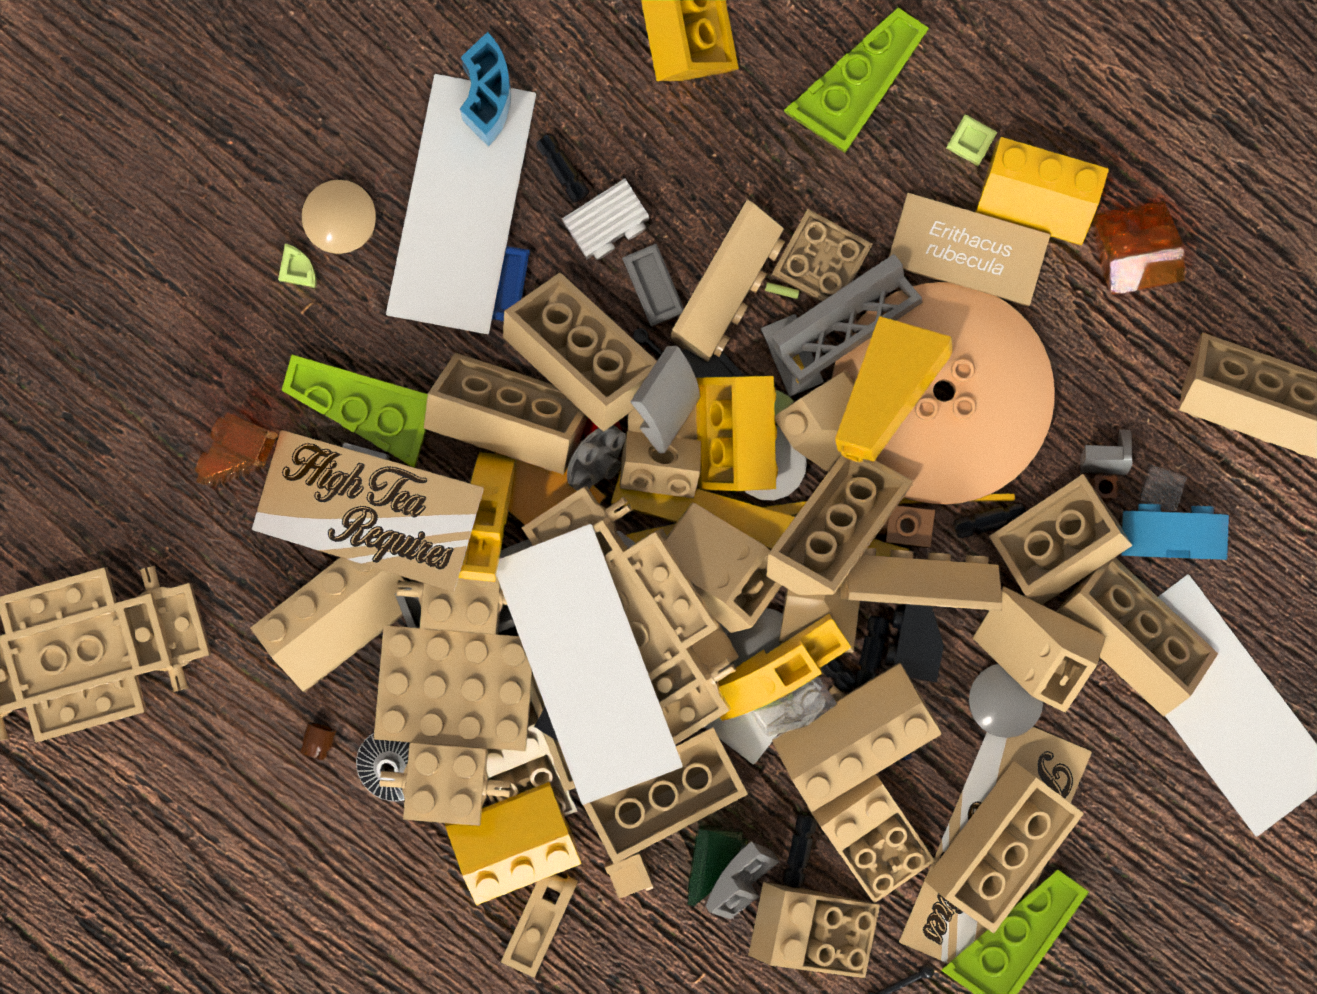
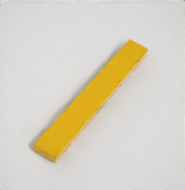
[611,471,909,557]

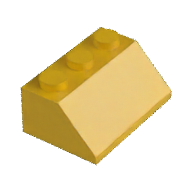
[641,0,739,81]
[975,137,1109,245]
[696,376,778,491]
[445,782,581,905]

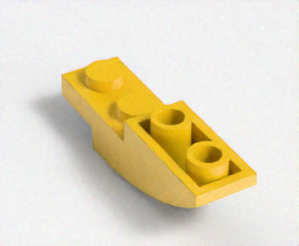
[458,452,517,582]
[718,614,851,721]

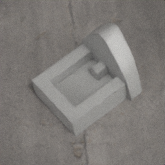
[1080,429,1133,475]

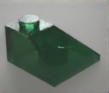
[687,822,749,906]

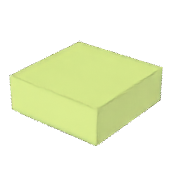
[946,114,997,166]

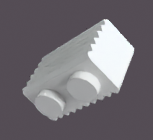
[562,179,649,260]

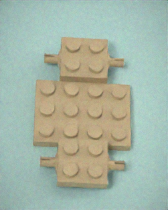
[521,485,736,745]
[374,558,533,826]
[0,566,212,743]

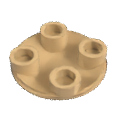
[302,180,376,254]

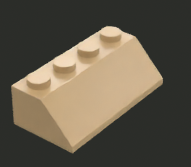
[670,200,785,362]
[503,273,657,432]
[1179,332,1317,459]
[424,353,588,475]
[766,455,913,595]
[840,548,1002,611]
[250,557,407,692]
[1056,557,1218,717]
[772,662,942,812]
[583,727,748,864]
[924,761,1084,933]

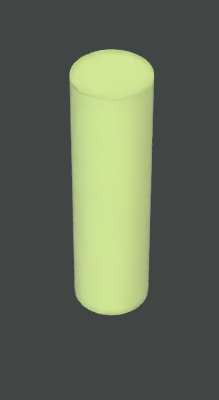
[765,282,800,299]

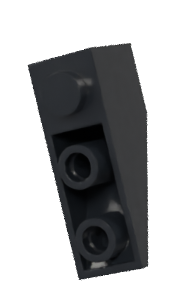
[885,604,944,683]

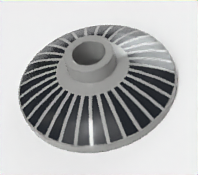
[356,733,411,801]

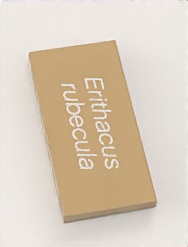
[889,193,1051,307]

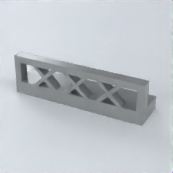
[771,254,922,384]

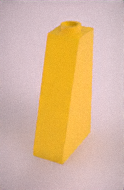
[835,316,953,462]

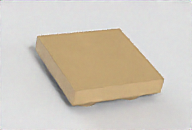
[772,209,873,302]

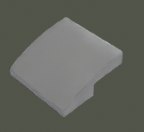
[631,346,700,453]
[706,841,780,919]

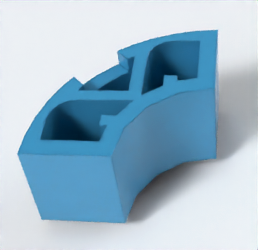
[460,32,511,147]
[1121,504,1229,560]

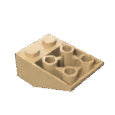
[664,503,782,633]
[973,586,1106,713]
[487,701,577,816]
[807,774,935,904]
[748,882,880,978]

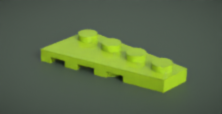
[784,8,929,153]
[282,355,428,468]
[941,869,1089,994]

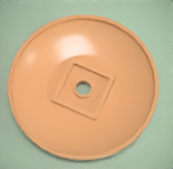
[832,282,1055,505]

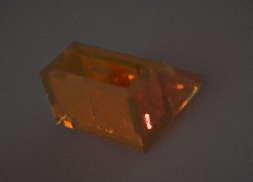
[1092,201,1185,295]
[195,412,279,487]

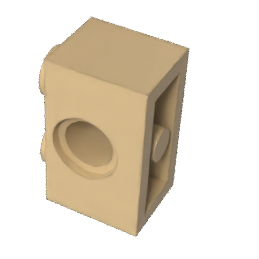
[620,431,701,498]

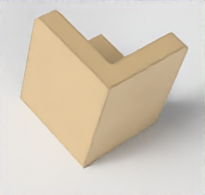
[605,851,654,899]

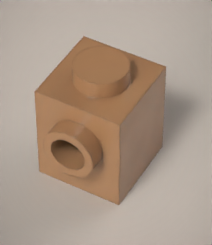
[878,506,935,548]

